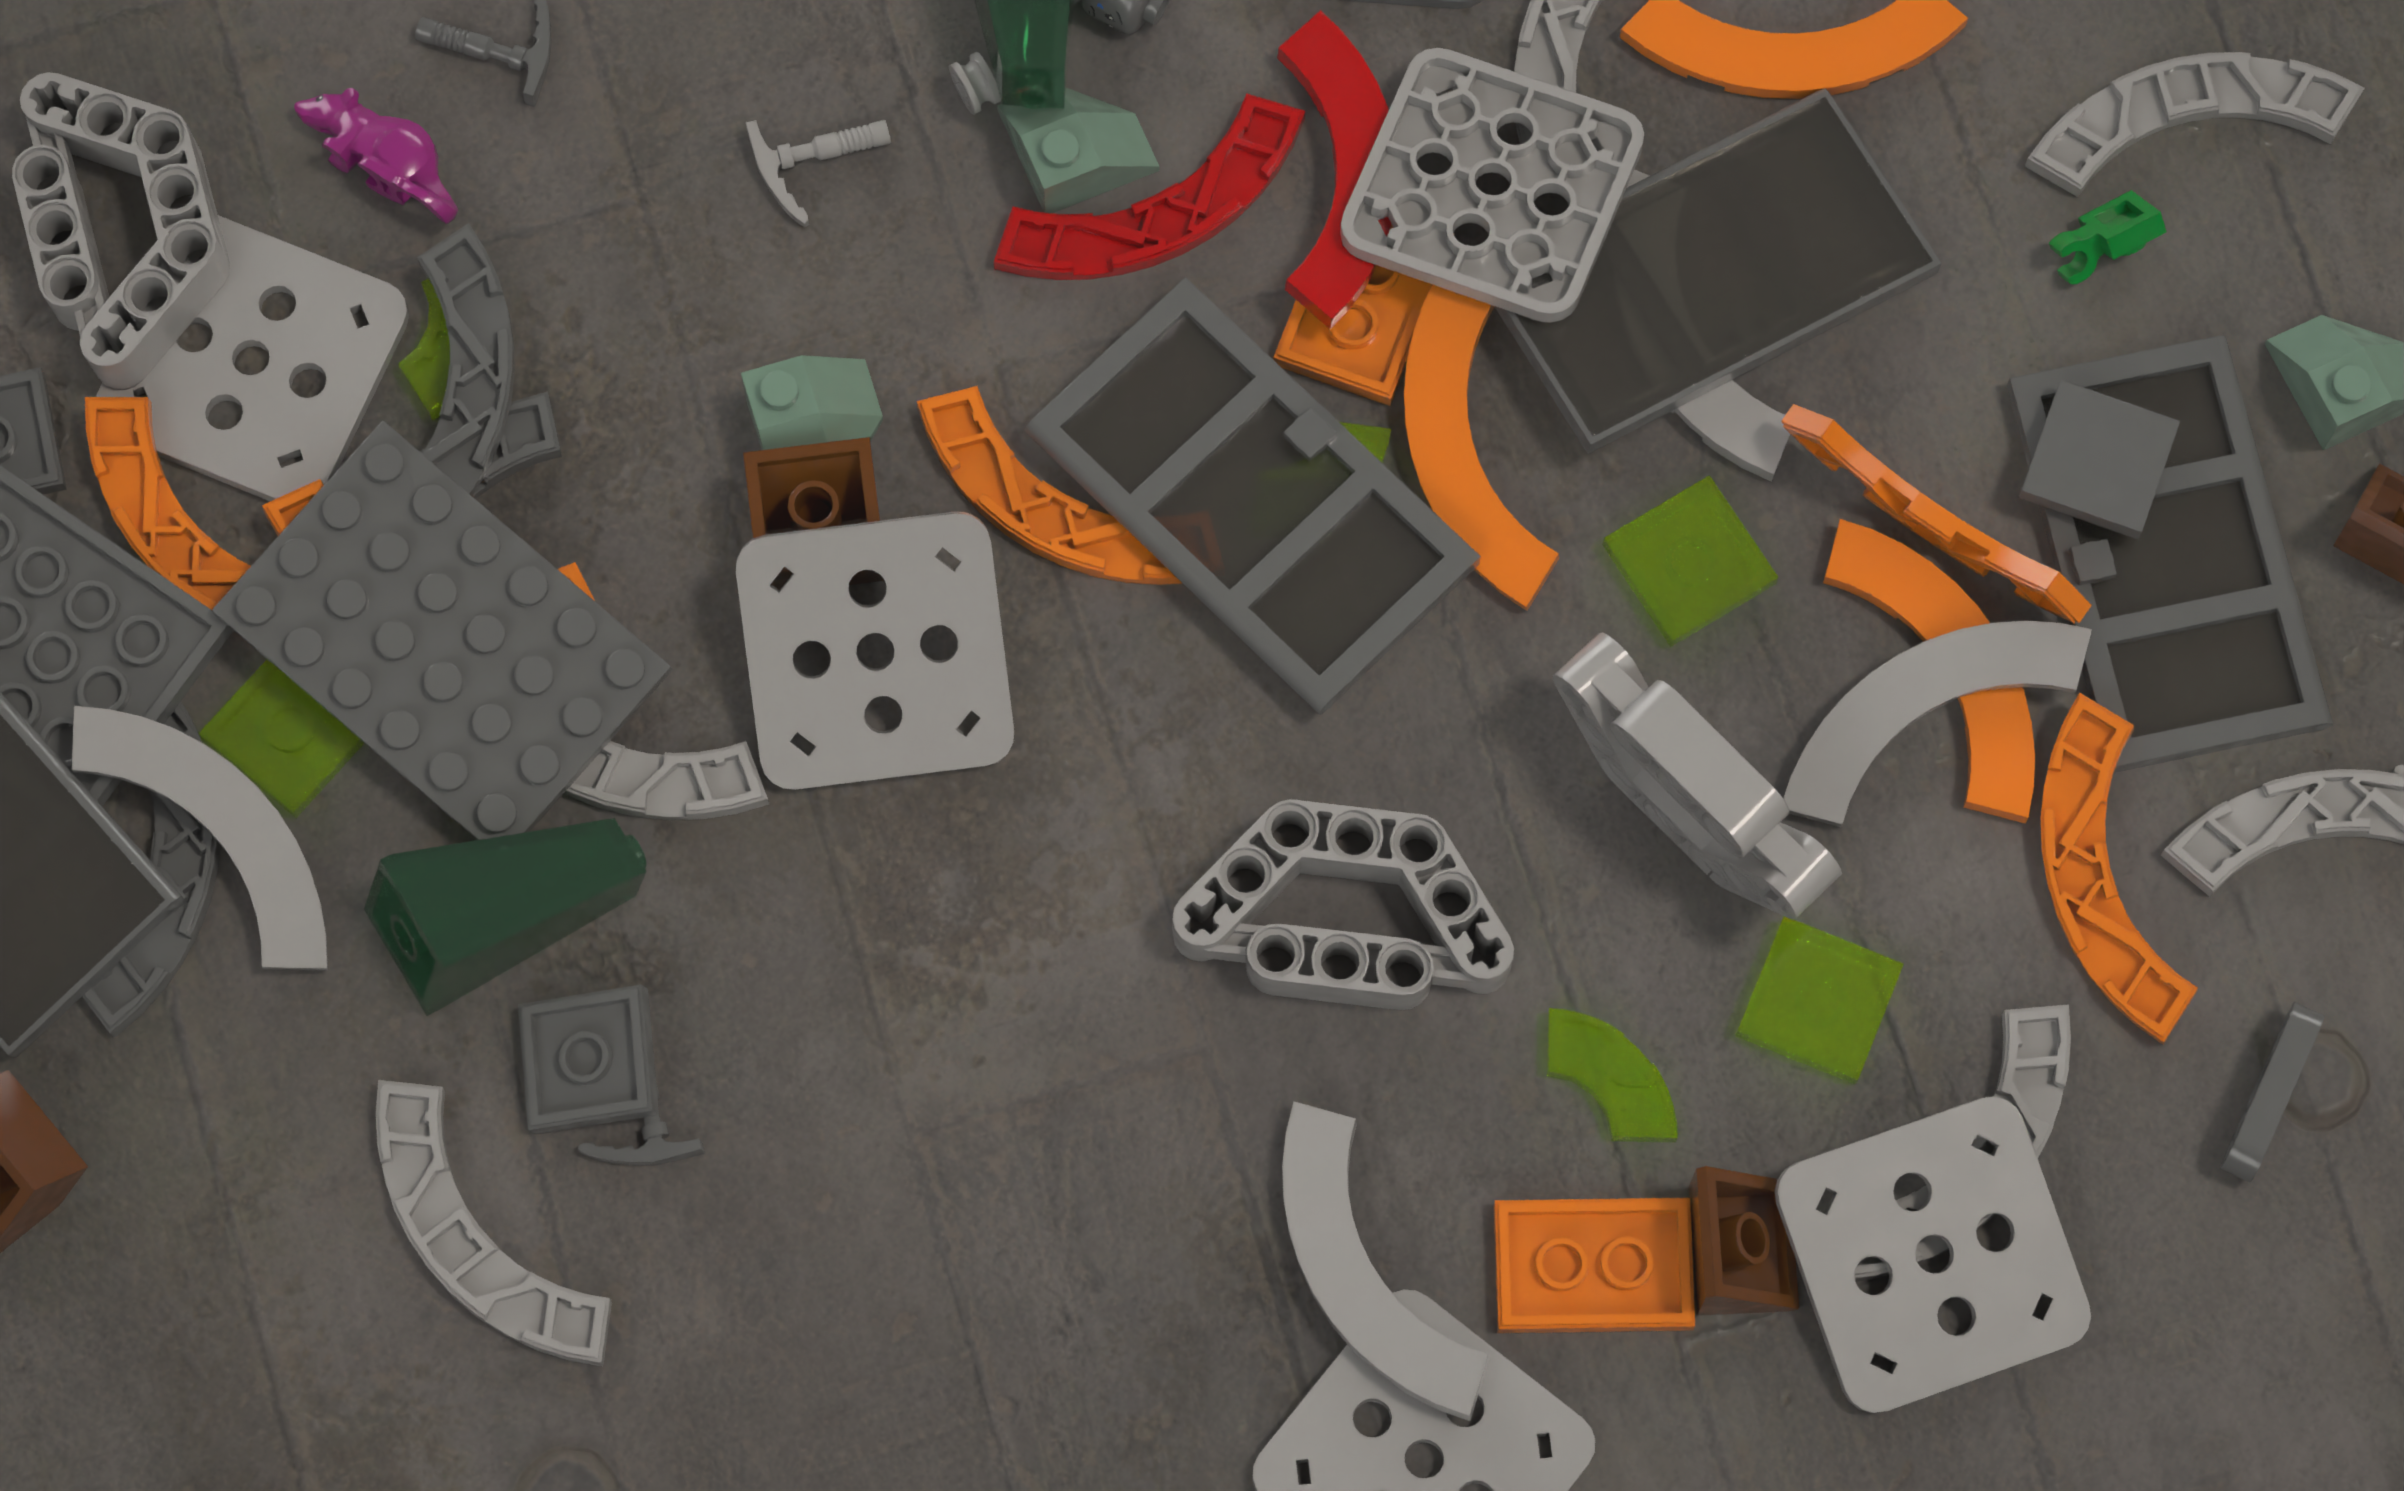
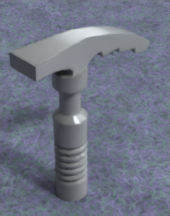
[746,120,891,228]

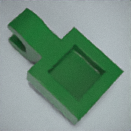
[2049,190,2167,284]

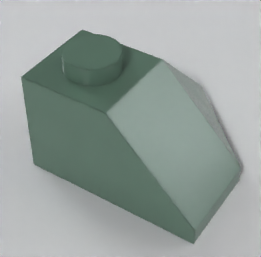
[997,83,1159,213]
[2265,315,2404,451]
[741,355,883,450]

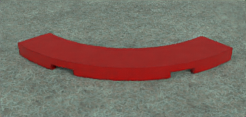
[1277,10,1392,329]
[994,93,1305,280]

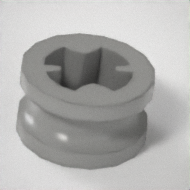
[948,52,1002,115]

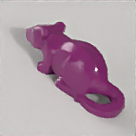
[294,88,458,224]

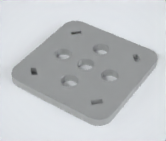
[1340,48,1644,323]
[96,215,409,501]
[736,512,1014,790]
[1774,1096,2091,1413]
[1252,1289,1596,1491]

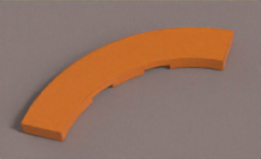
[1619,0,1968,99]
[1404,285,1560,611]
[917,386,1225,585]
[85,397,251,610]
[1781,404,2092,623]
[1823,519,2035,824]
[2041,692,2198,1045]

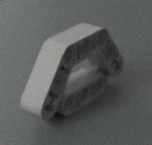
[12,72,230,390]
[1552,632,1842,920]
[1172,799,1514,1010]

